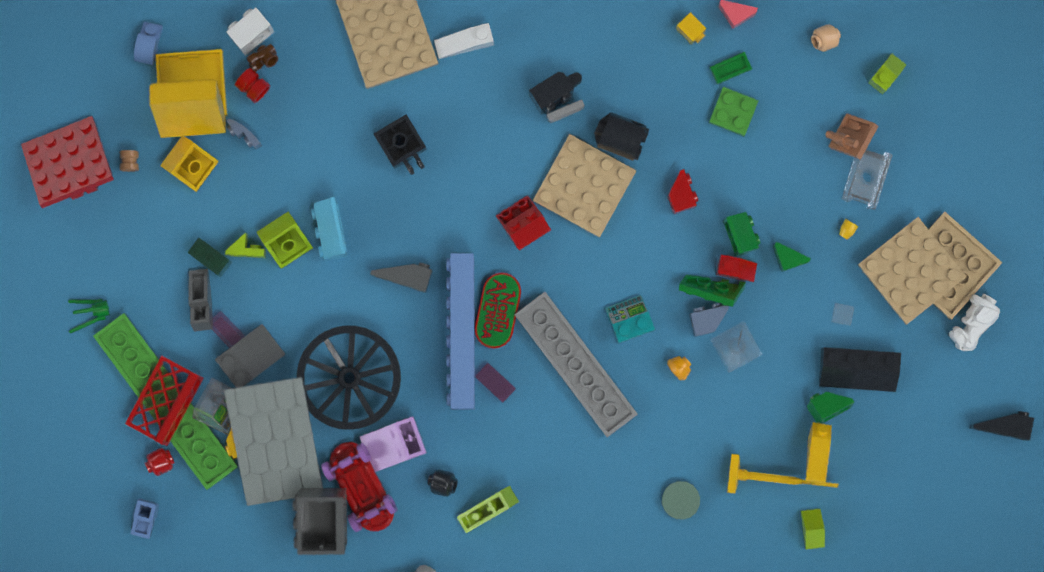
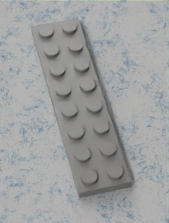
[514,292,638,437]

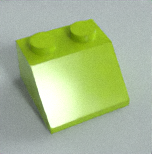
[257,211,313,269]

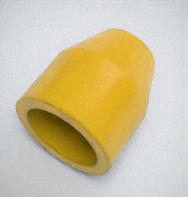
[839,219,859,240]

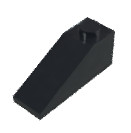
[969,411,1034,441]

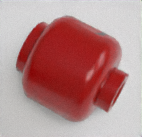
[145,448,175,476]

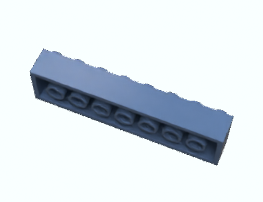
[447,253,475,410]

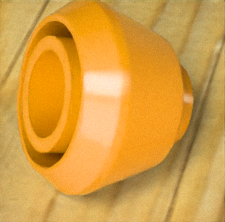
[667,356,692,381]

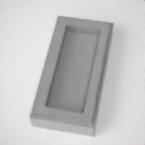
[547,99,585,124]

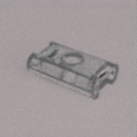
[842,147,893,210]

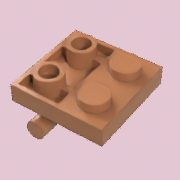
[825,113,879,160]

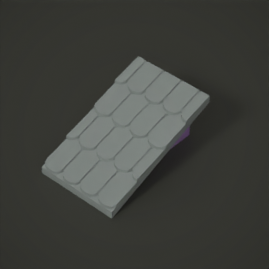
[224,378,323,506]

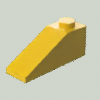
[806,422,832,484]

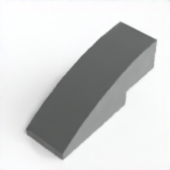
[189,269,213,332]

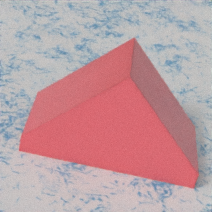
[718,0,758,29]

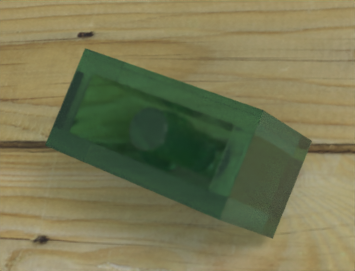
[187,238,232,277]

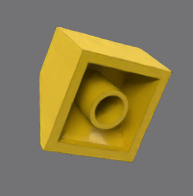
[160,136,219,192]

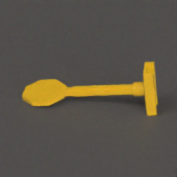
[727,454,838,493]

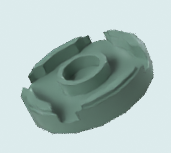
[662,481,700,520]

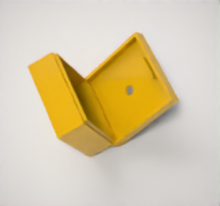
[150,49,228,138]

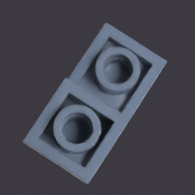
[226,118,262,150]

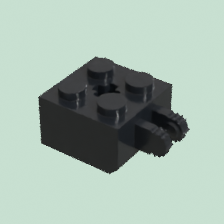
[529,71,582,115]
[374,114,427,175]

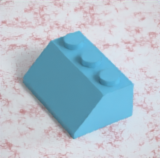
[311,197,348,261]

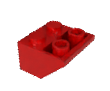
[496,195,551,251]

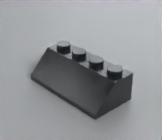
[819,347,901,392]

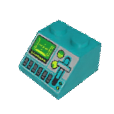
[605,295,655,344]

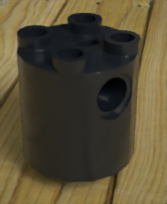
[594,112,649,161]

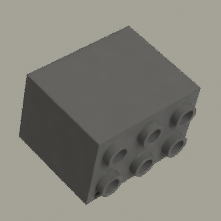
[293,488,347,555]

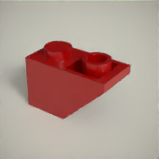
[668,169,698,215]

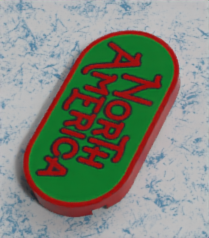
[475,273,521,349]

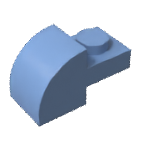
[134,22,163,65]
[130,498,159,539]

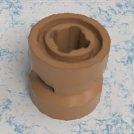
[120,150,139,172]

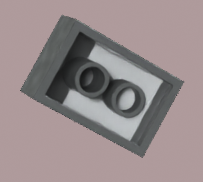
[215,324,285,388]

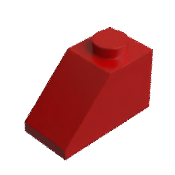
[716,255,757,282]

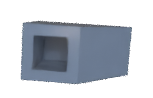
[689,303,729,337]

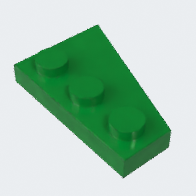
[679,275,746,307]

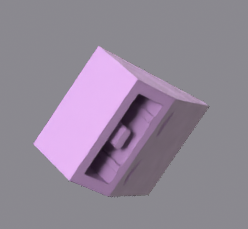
[360,417,427,472]

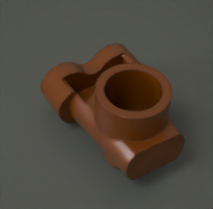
[246,44,279,72]

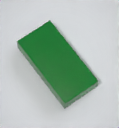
[710,52,752,85]

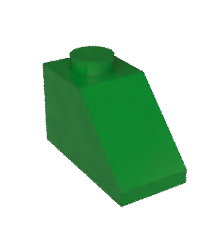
[807,392,854,424]

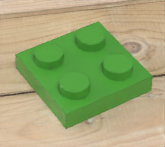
[709,87,759,136]

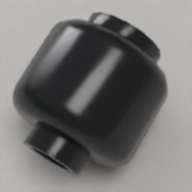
[428,469,458,497]

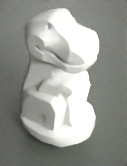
[949,294,1000,351]

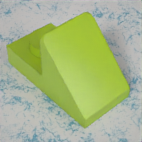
[225,233,266,258]

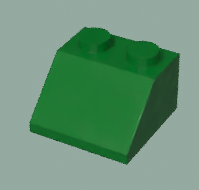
[723,212,761,257]

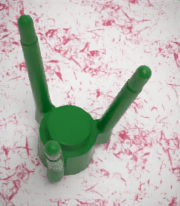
[68,299,110,333]

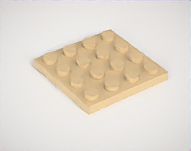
[533,134,636,238]
[929,212,1002,320]
[858,217,966,325]

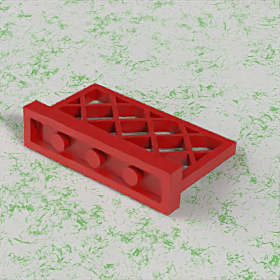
[125,355,204,446]

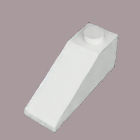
[434,23,494,59]

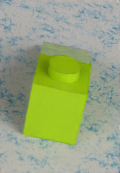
[457,485,519,533]

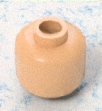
[811,24,841,52]

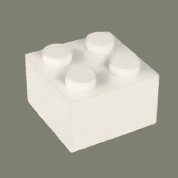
[227,8,275,56]

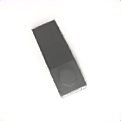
[370,262,433,293]

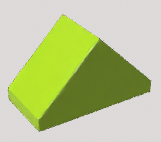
[801,509,825,549]

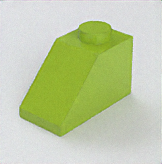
[868,54,907,95]

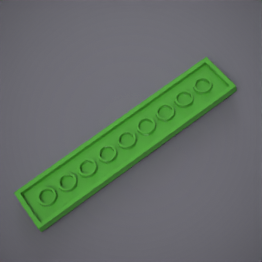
[93,313,238,490]

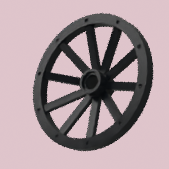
[296,325,401,430]

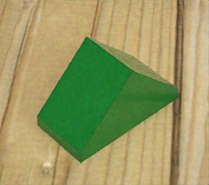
[773,242,811,272]

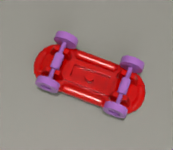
[321,442,397,532]

